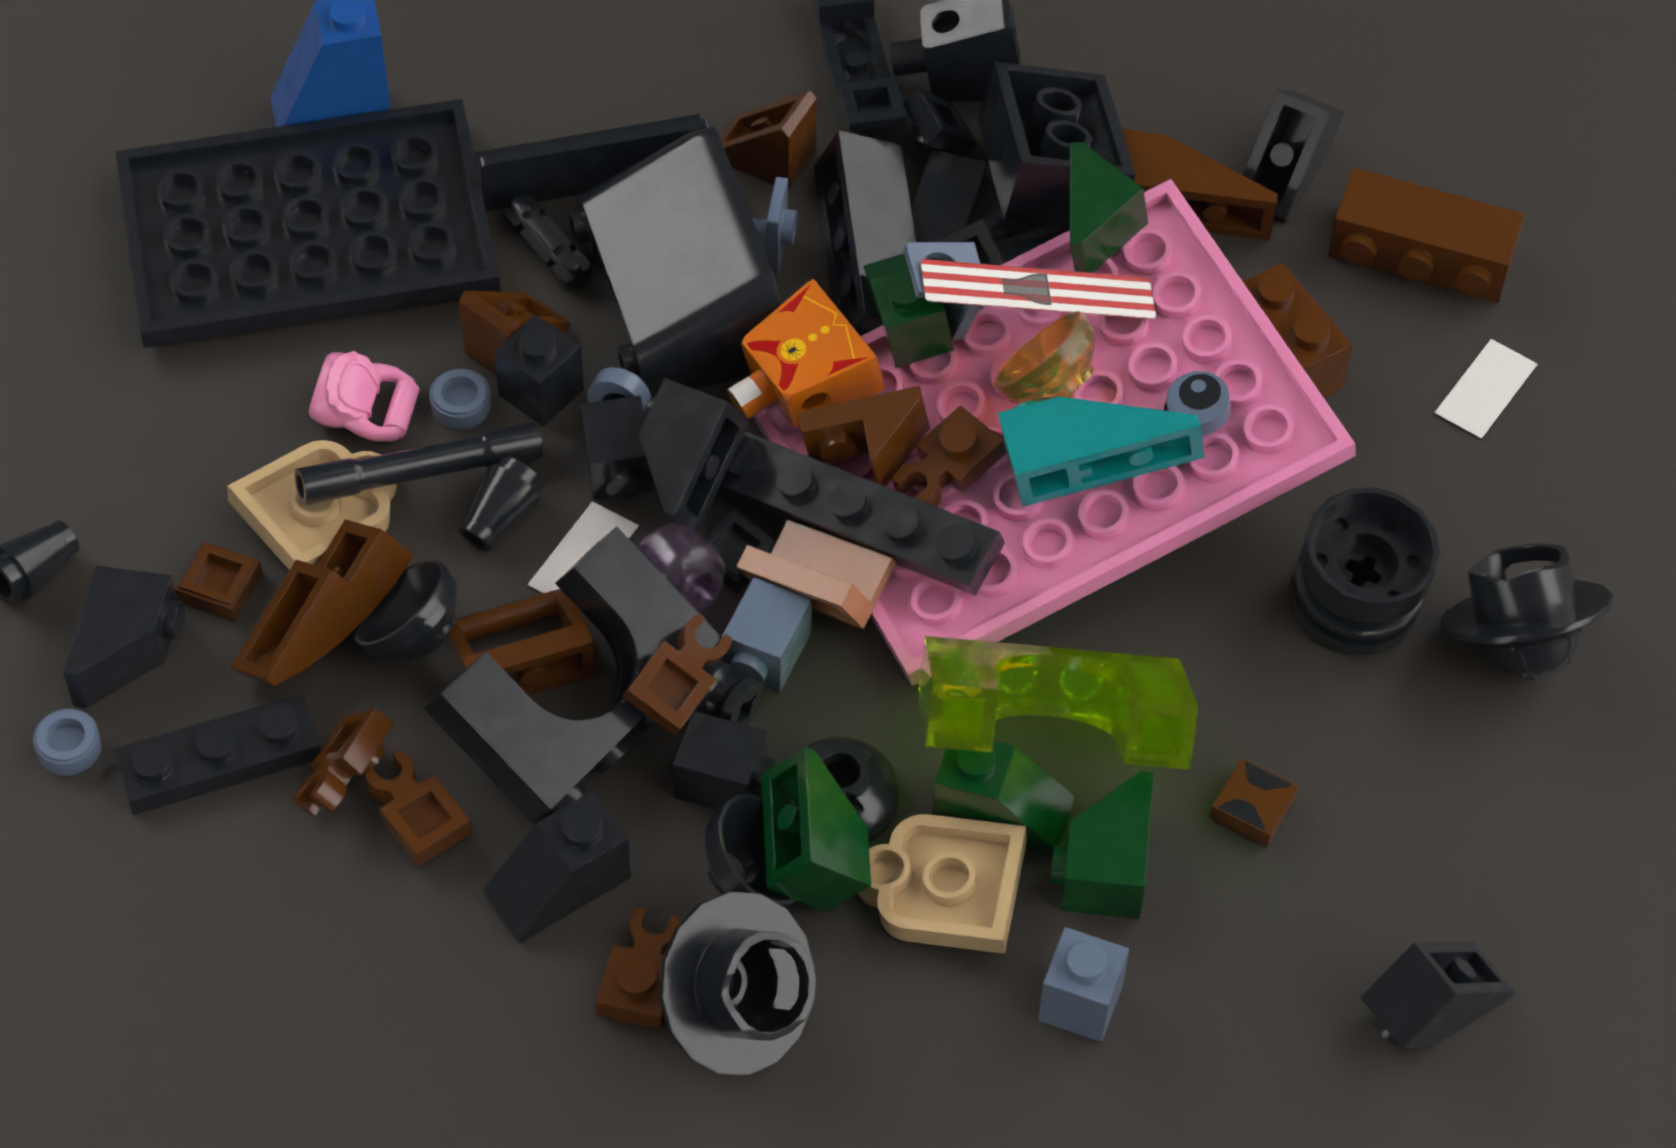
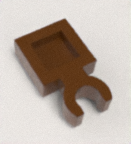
[892,405,1006,507]
[622,614,732,736]
[293,708,394,817]
[364,749,473,868]
[595,907,680,1030]

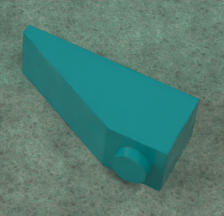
[998,396,1205,507]

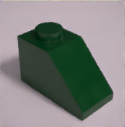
[863,253,954,368]
[932,729,1075,856]
[761,746,871,912]
[1050,771,1154,919]

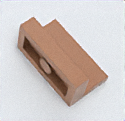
[736,520,896,629]

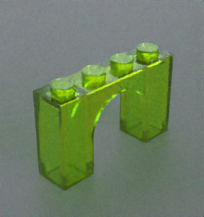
[918,636,1198,770]

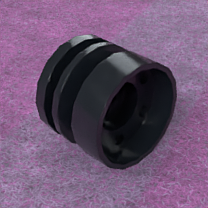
[1289,487,1440,655]

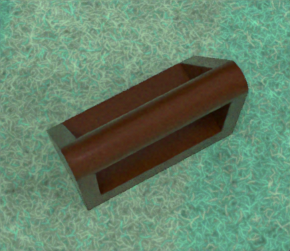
[446,589,596,696]

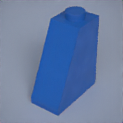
[271,0,391,127]

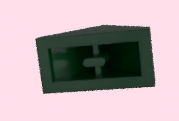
[1070,142,1148,273]

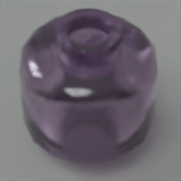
[638,523,725,612]

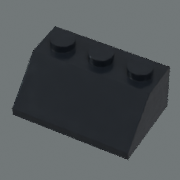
[978,61,1136,226]

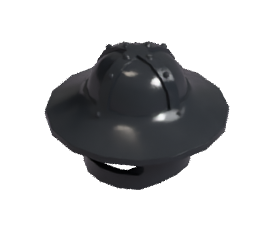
[1440,543,1614,680]
[659,892,816,1075]

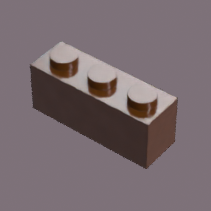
[1328,167,1525,303]

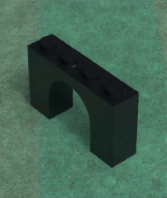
[424,526,722,822]

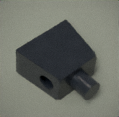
[890,0,1022,102]

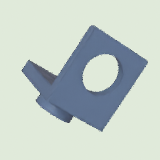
[752,177,798,273]
[903,242,984,340]

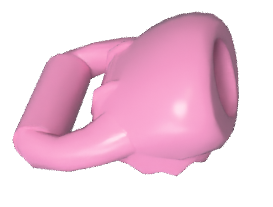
[309,351,420,442]

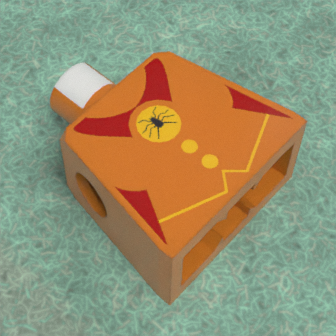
[727,279,885,428]

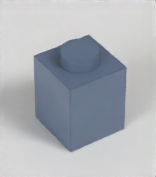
[722,577,812,692]
[1038,927,1129,1042]

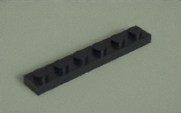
[717,432,1005,596]

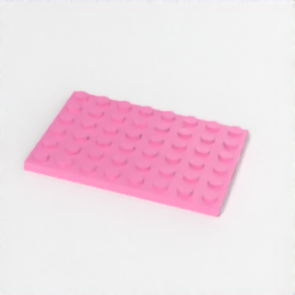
[753,179,1356,686]

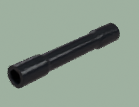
[295,422,543,505]

